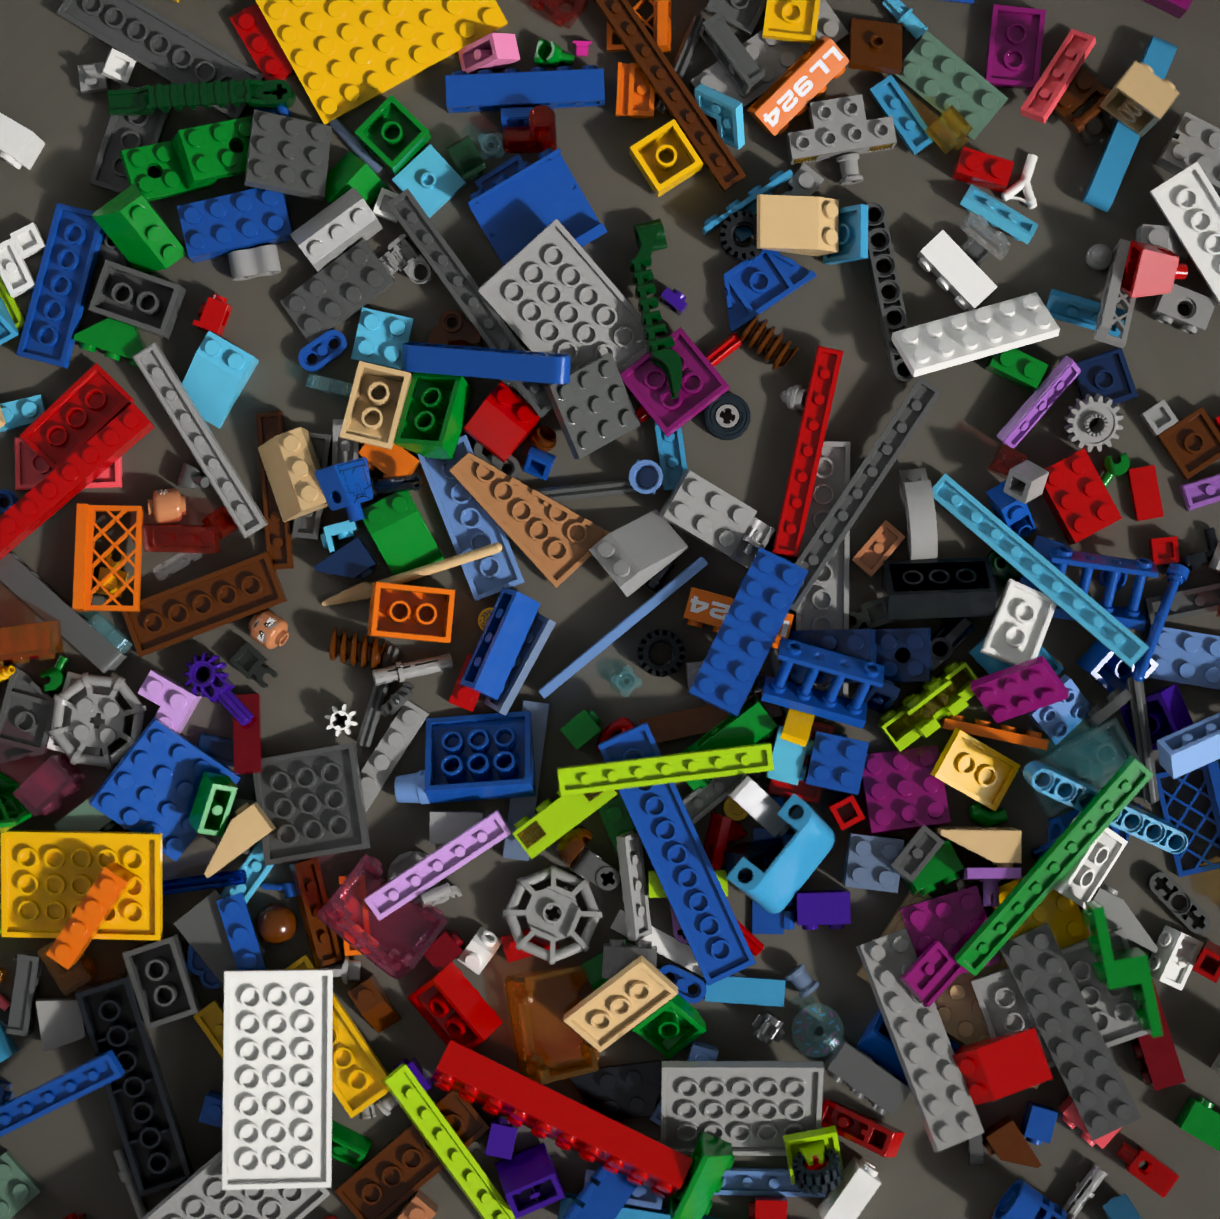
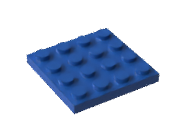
[89,717,241,861]

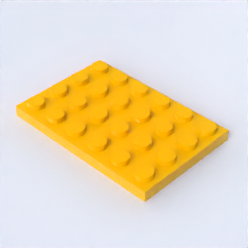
[1,830,163,940]

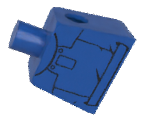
[314,457,373,523]

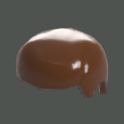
[555,826,592,867]
[255,903,297,944]

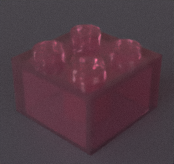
[12,754,85,817]

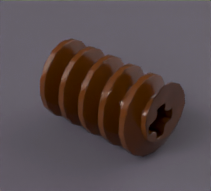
[740,314,800,370]
[328,627,386,670]

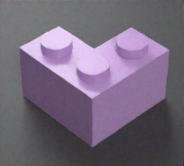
[138,670,202,734]

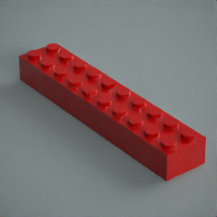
[431,1040,693,1198]

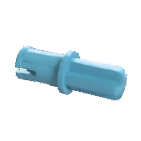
[882,0,928,41]

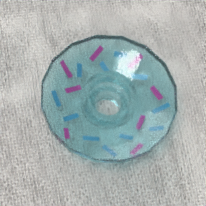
[791,1004,844,1058]

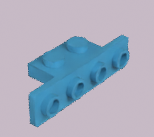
[702,170,793,244]

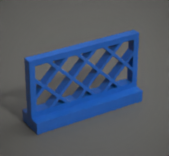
[1156,760,1220,877]

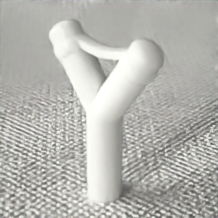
[1001,154,1038,209]

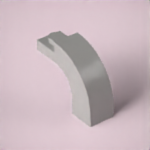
[899,468,938,560]

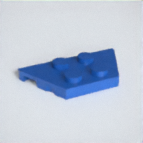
[723,249,817,333]

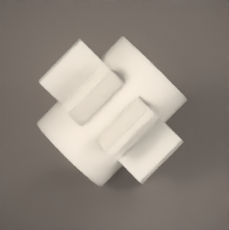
[325,704,358,737]

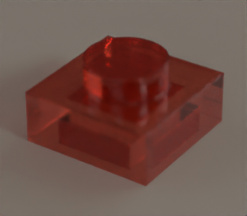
[202,505,238,541]

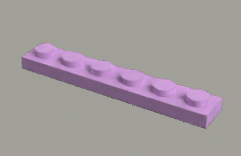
[364,810,512,921]

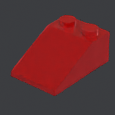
[952,1027,1053,1105]

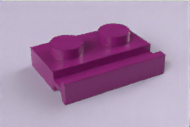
[900,941,963,1007]

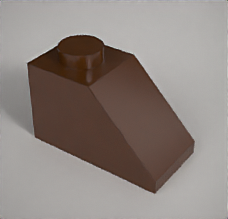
[348,974,401,1033]
[982,1115,1041,1168]

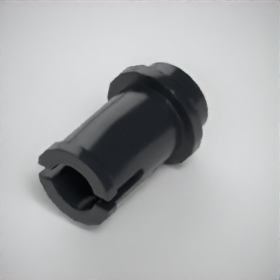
[644,563,674,592]

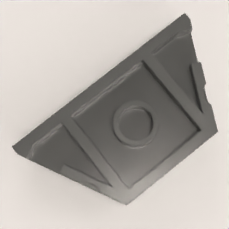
[0,666,55,764]

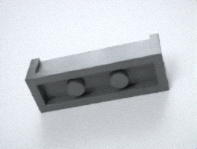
[699,12,766,96]
[4,951,45,1036]

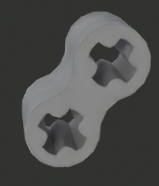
[228,245,281,281]

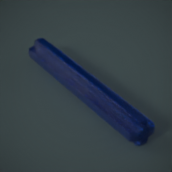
[163,870,247,895]

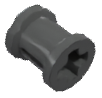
[960,234,993,267]

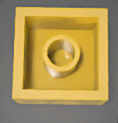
[629,119,703,198]

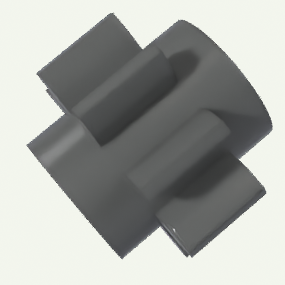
[752,1012,785,1045]

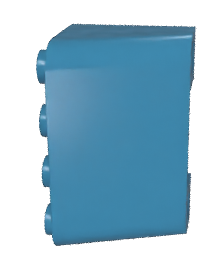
[726,793,836,914]

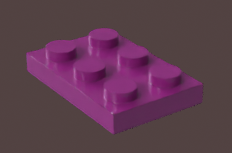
[985,4,1046,90]
[970,655,1069,723]

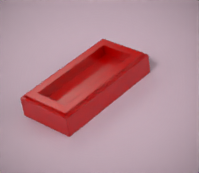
[1127,465,1164,522]

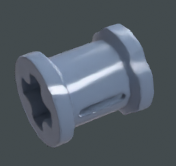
[785,963,820,999]

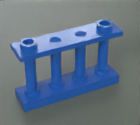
[1048,546,1159,631]
[761,637,884,729]

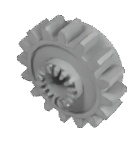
[1064,393,1124,452]

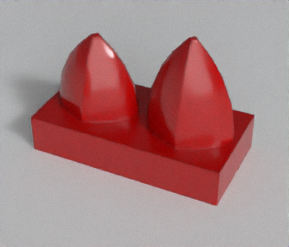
[704,813,747,870]

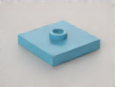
[392,144,466,218]

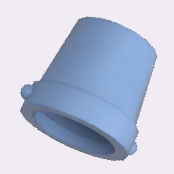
[629,459,664,495]
[395,770,431,805]

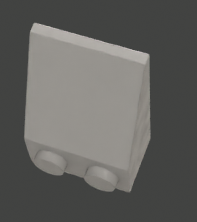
[589,509,689,597]

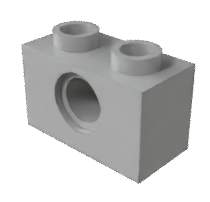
[1151,284,1217,335]

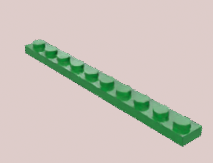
[953,755,1154,976]

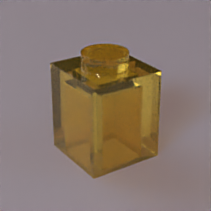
[925,105,973,154]

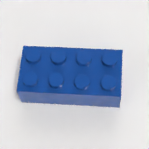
[177,188,294,263]

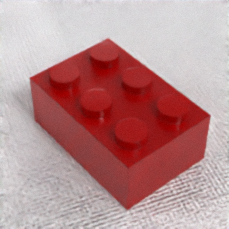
[1042,448,1122,545]

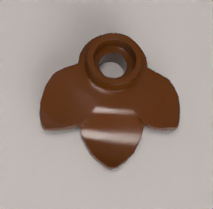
[428,309,480,346]

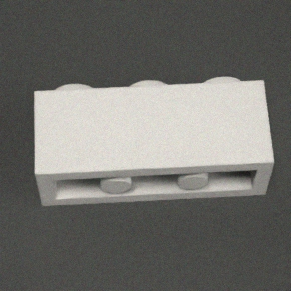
[917,230,997,311]

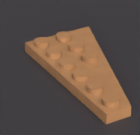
[448,452,610,588]

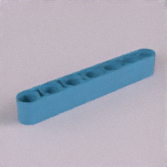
[1082,36,1177,212]
[1023,761,1188,854]

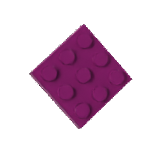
[620,327,730,437]
[862,745,951,835]
[899,884,1001,975]

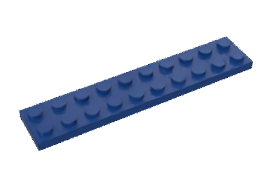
[597,722,756,986]

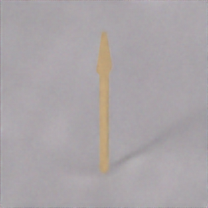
[322,542,503,606]

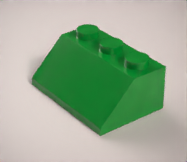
[91,183,187,273]
[394,372,472,460]
[670,1132,735,1219]

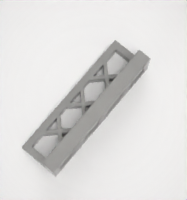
[1093,239,1136,348]

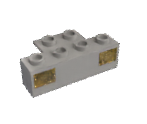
[786,94,897,166]

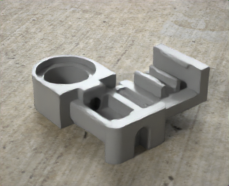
[379,234,434,284]

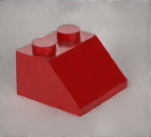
[463,382,541,463]

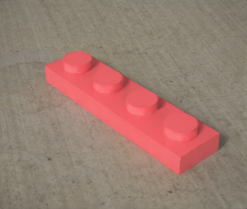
[1020,29,1096,124]

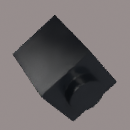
[724,838,783,881]

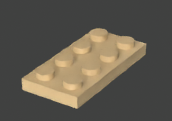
[563,955,678,1052]

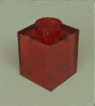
[987,444,1028,480]

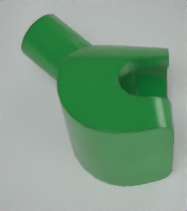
[534,38,575,68]
[1101,453,1130,488]
[40,655,69,694]

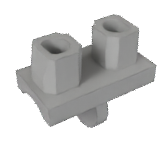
[729,517,776,569]

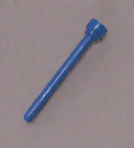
[1133,563,1190,682]

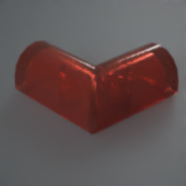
[503,105,557,153]

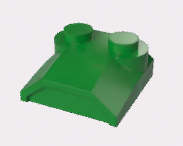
[631,994,707,1060]

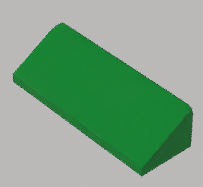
[332,1120,372,1170]

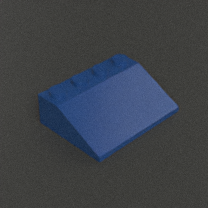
[425,711,535,804]

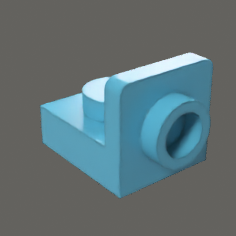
[320,520,359,553]

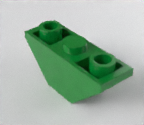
[73,318,147,369]

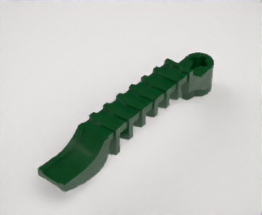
[107,78,296,116]
[629,218,682,399]

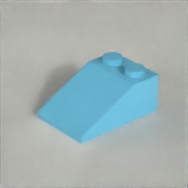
[182,331,259,429]

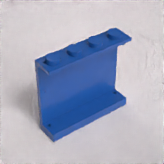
[467,147,608,266]

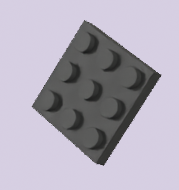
[244,110,332,201]
[544,353,641,459]

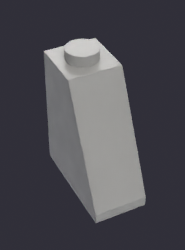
[727,774,792,837]

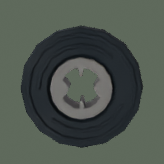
[704,393,750,440]

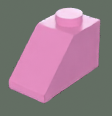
[458,33,520,74]

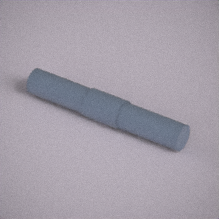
[329,118,382,174]

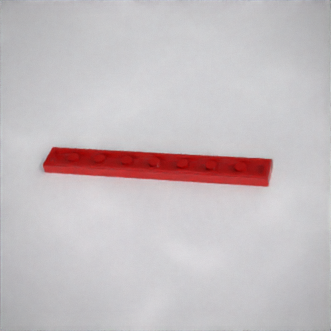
[772,346,844,558]

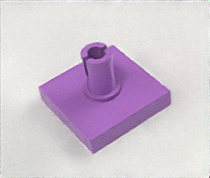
[960,868,1021,906]

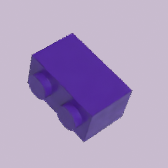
[795,889,851,930]

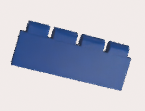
[752,828,795,934]
[562,1164,637,1219]

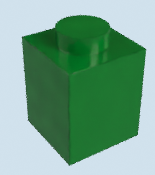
[560,709,602,750]

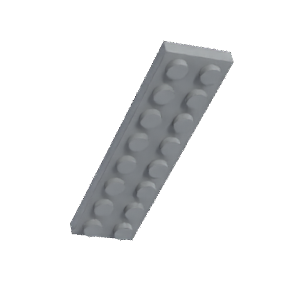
[856,928,985,1152]

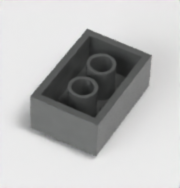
[88,260,187,340]
[122,933,203,1030]
[823,1034,911,1116]

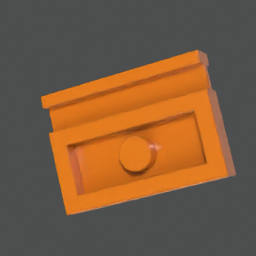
[616,62,655,119]

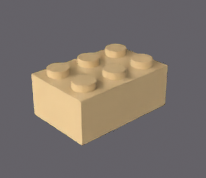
[1100,61,1179,137]

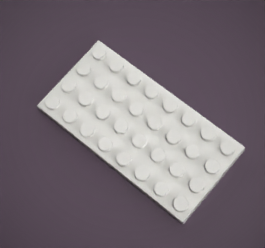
[222,969,333,1190]

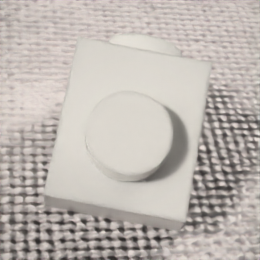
[457,927,502,975]

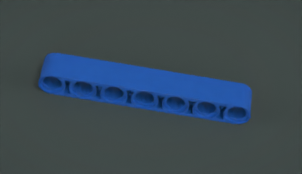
[403,342,571,384]

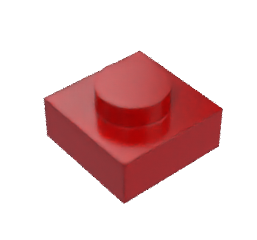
[1149,536,1180,565]

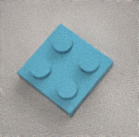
[351,307,414,371]

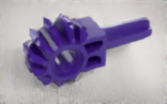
[182,652,254,726]

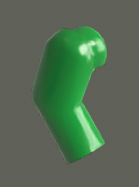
[969,803,1008,827]

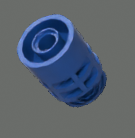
[992,1179,1078,1219]

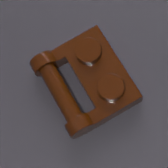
[1052,68,1111,134]

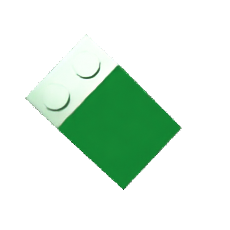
[362,491,444,575]

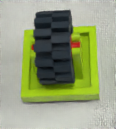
[783,1126,844,1195]

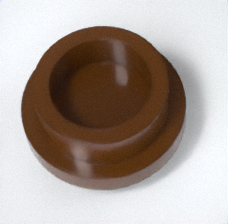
[531,426,557,451]

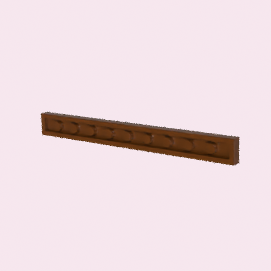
[593,0,746,192]

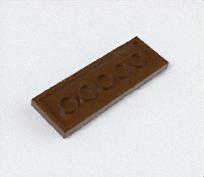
[122,552,287,657]
[334,1090,491,1219]

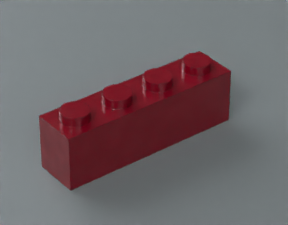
[1132,979,1186,1091]

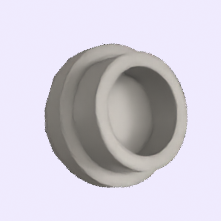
[1086,244,1113,271]
[780,385,807,411]

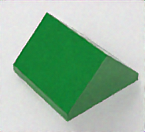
[324,151,388,207]

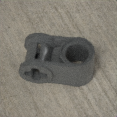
[569,846,620,891]

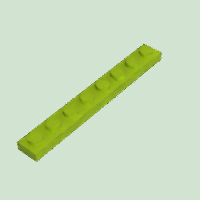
[557,742,774,796]
[382,1063,515,1219]

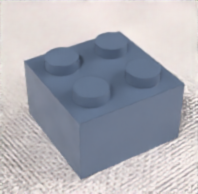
[842,831,904,893]

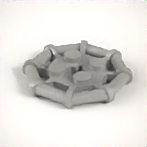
[49,672,147,770]
[503,864,602,965]

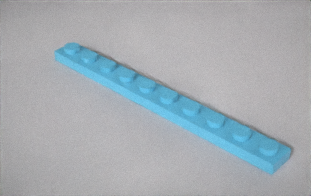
[932,473,1149,668]

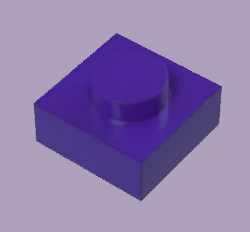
[660,288,687,316]

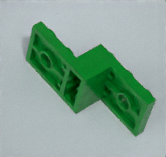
[120,116,252,201]
[1082,900,1163,1038]

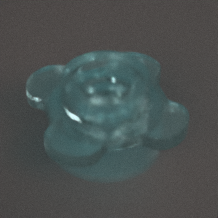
[478,132,505,160]
[611,666,642,697]

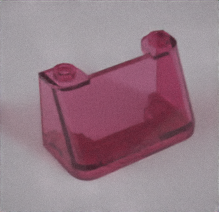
[317,854,448,979]

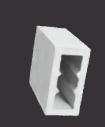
[817,1157,881,1219]

